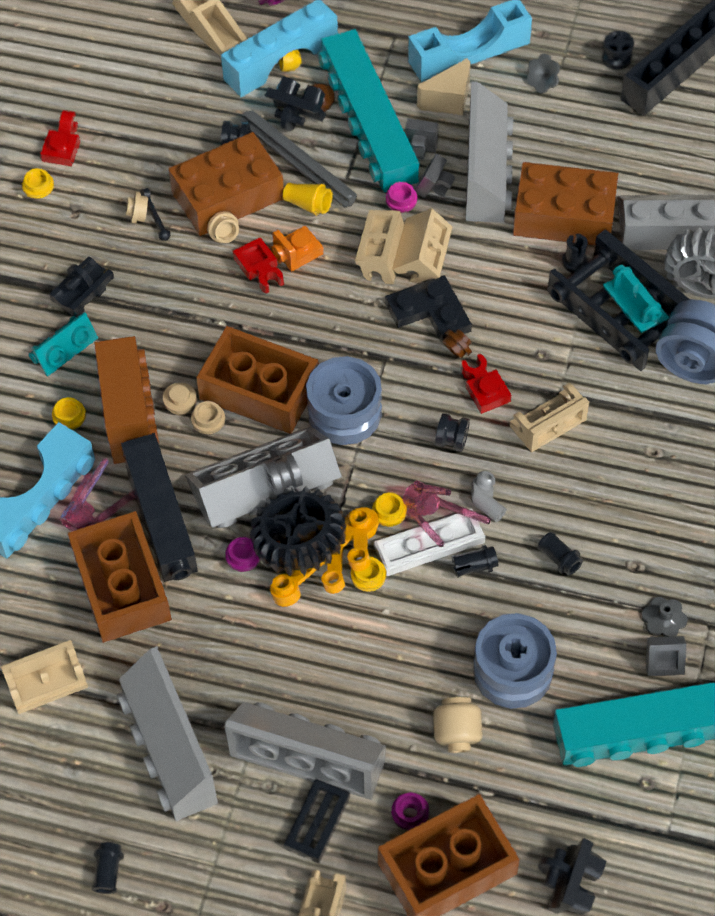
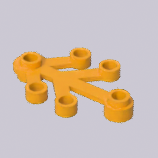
[270,507,379,607]

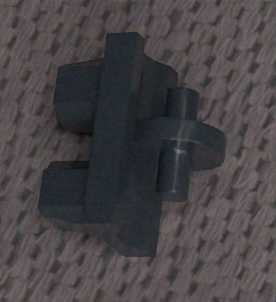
[265,76,326,131]
[49,256,114,317]
[538,838,607,915]

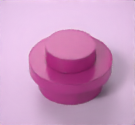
[386,182,417,213]

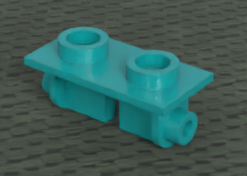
[603,265,669,333]
[28,312,98,377]

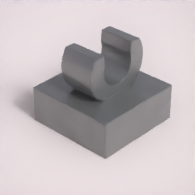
[405,118,438,159]
[415,154,455,198]
[646,635,686,676]

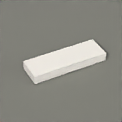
[374,509,485,576]

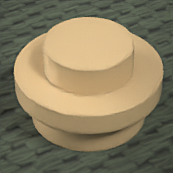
[126,192,148,224]
[207,211,239,243]
[163,383,197,415]
[191,401,225,434]

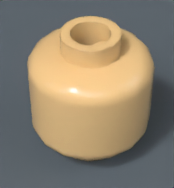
[433,697,483,753]

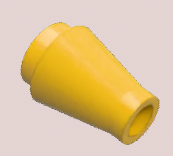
[283,183,332,215]

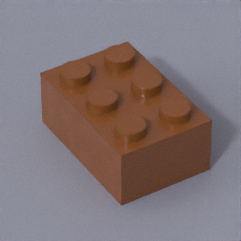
[168,132,284,236]
[513,162,618,245]
[196,326,319,434]
[94,336,159,464]
[67,511,172,643]
[378,794,520,916]

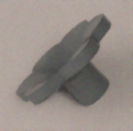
[527,54,560,93]
[642,597,688,637]

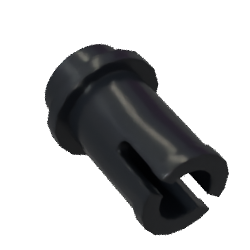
[562,234,588,273]
[537,532,583,576]
[452,544,499,578]
[92,842,124,894]

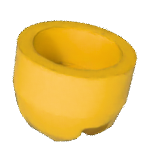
[279,49,302,72]

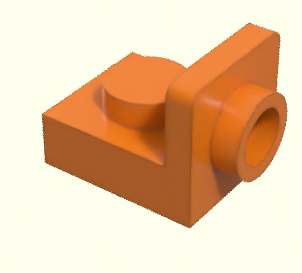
[271,226,324,272]

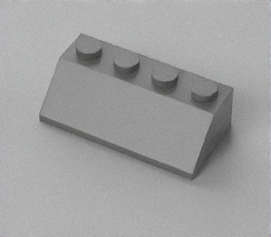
[466,82,513,222]
[618,195,715,250]
[185,426,342,528]
[116,646,218,821]
[225,702,386,800]

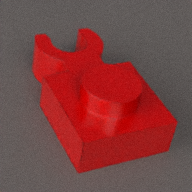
[233,237,284,294]
[461,354,512,414]

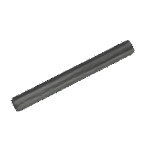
[240,110,357,208]

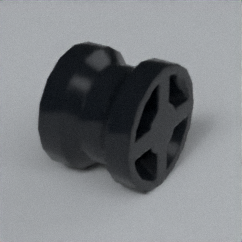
[602,31,634,70]
[221,120,250,145]
[435,413,470,452]

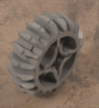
[664,227,715,299]

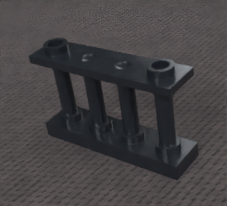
[547,229,690,371]

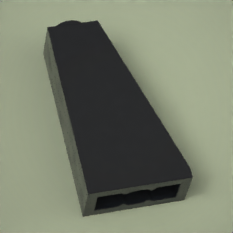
[121,433,198,582]

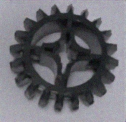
[250,486,347,577]

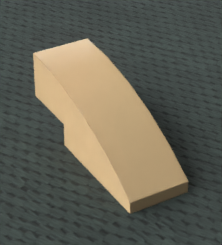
[172,0,247,56]

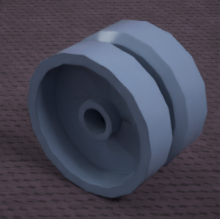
[655,299,715,384]
[306,356,382,445]
[473,613,557,709]

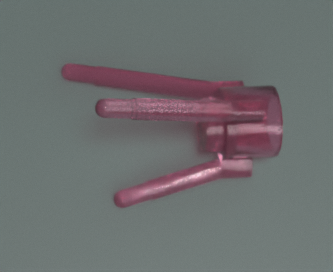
[59,458,135,531]
[403,480,491,547]

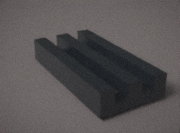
[284,779,350,864]

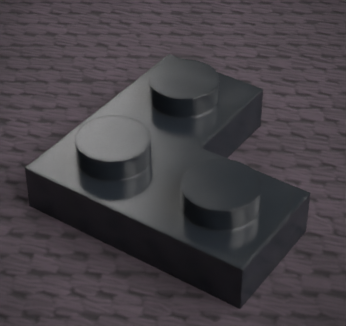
[385,275,472,342]

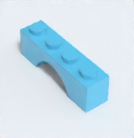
[221,0,338,97]
[408,0,532,82]
[0,422,95,559]

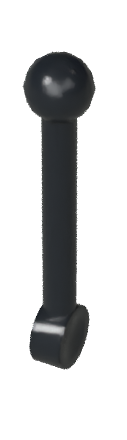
[140,188,171,241]

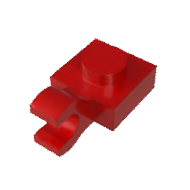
[40,110,81,167]

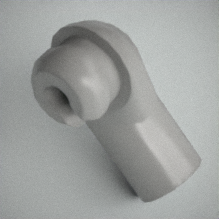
[471,471,507,522]

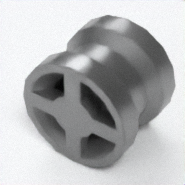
[263,453,303,495]

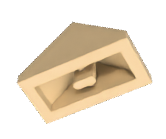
[417,58,471,115]

